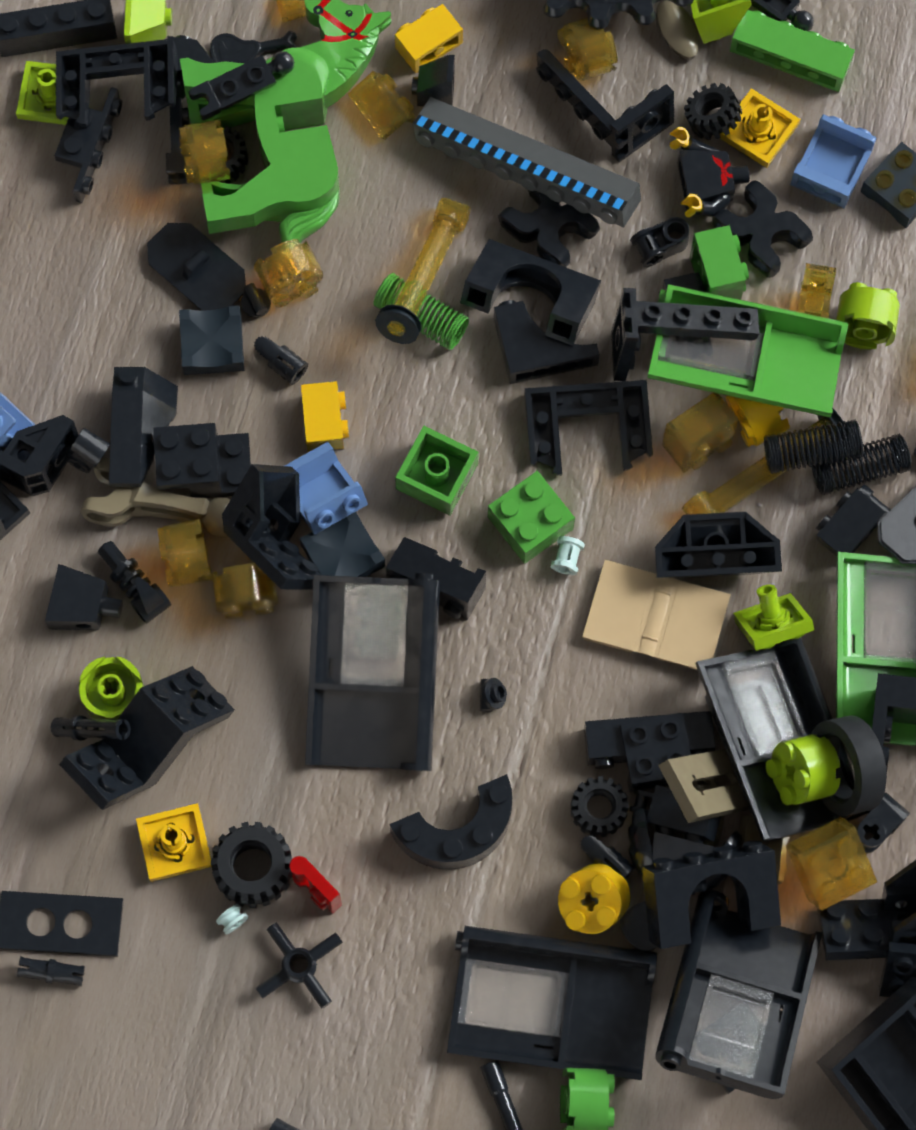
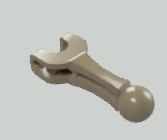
[80,457,230,537]

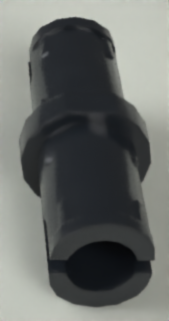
[17,956,85,987]

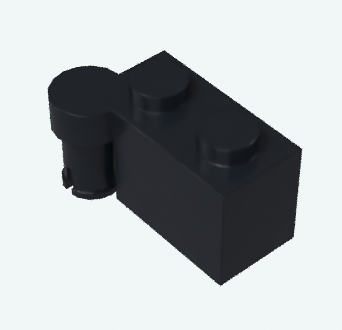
[816,484,891,556]

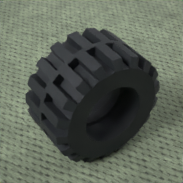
[211,822,293,908]

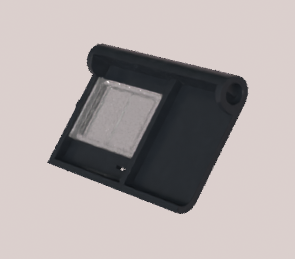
[305,573,440,771]
[695,637,869,842]
[655,890,822,1099]
[447,925,657,1080]

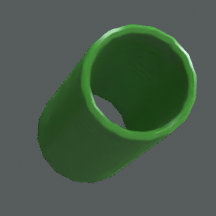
[373,273,469,350]

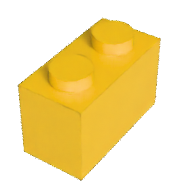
[395,3,463,74]
[301,381,349,452]

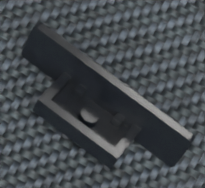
[54,87,123,203]

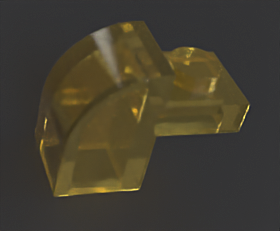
[796,263,836,318]

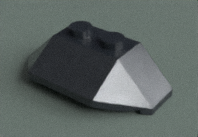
[655,511,782,578]

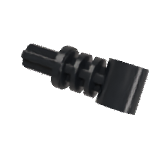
[98,541,172,624]

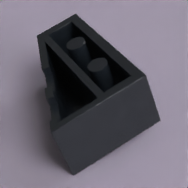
[386,537,486,620]

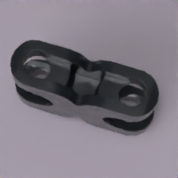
[712,180,813,278]
[498,190,600,267]

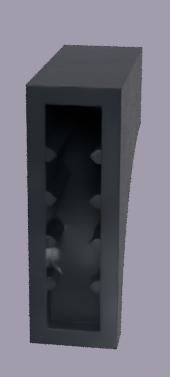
[493,300,600,384]

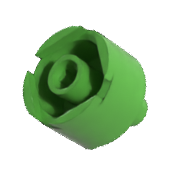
[560,1068,615,1130]

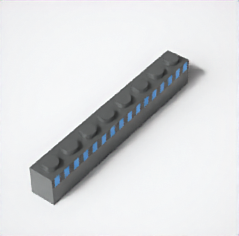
[413,97,641,228]

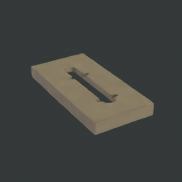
[658,749,749,823]

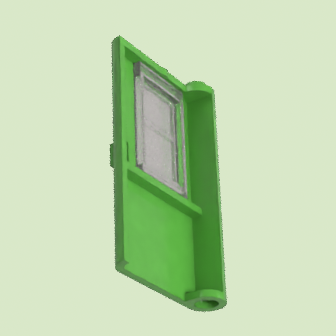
[647,284,848,418]
[836,552,916,746]

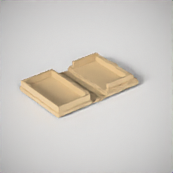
[582,560,731,670]

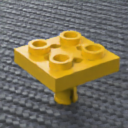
[720,88,801,168]
[136,803,211,882]

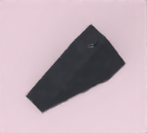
[109,367,178,487]

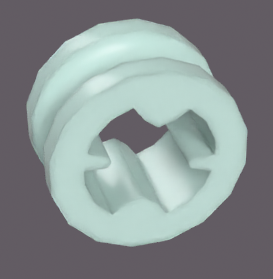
[216,904,249,935]

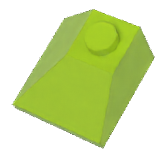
[124,0,172,44]
[691,0,752,44]

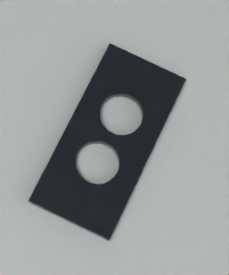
[0,891,124,957]

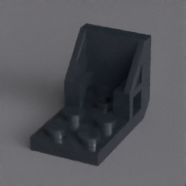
[0,415,79,496]
[222,464,321,590]
[817,860,916,961]

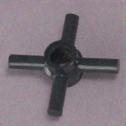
[256,922,343,1009]

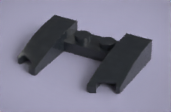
[56,39,178,127]
[524,380,653,476]

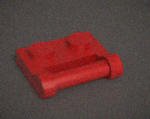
[289,856,342,914]

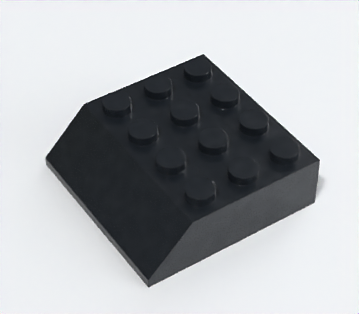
[816,977,916,1130]

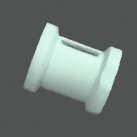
[550,536,585,575]

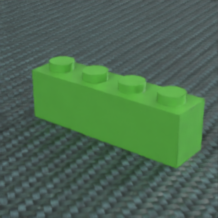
[730,10,855,92]

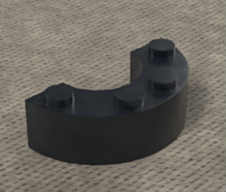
[389,774,513,870]

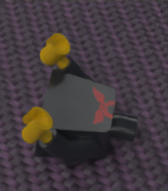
[670,127,750,218]

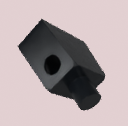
[45,564,123,631]

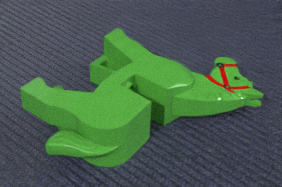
[180,0,391,252]

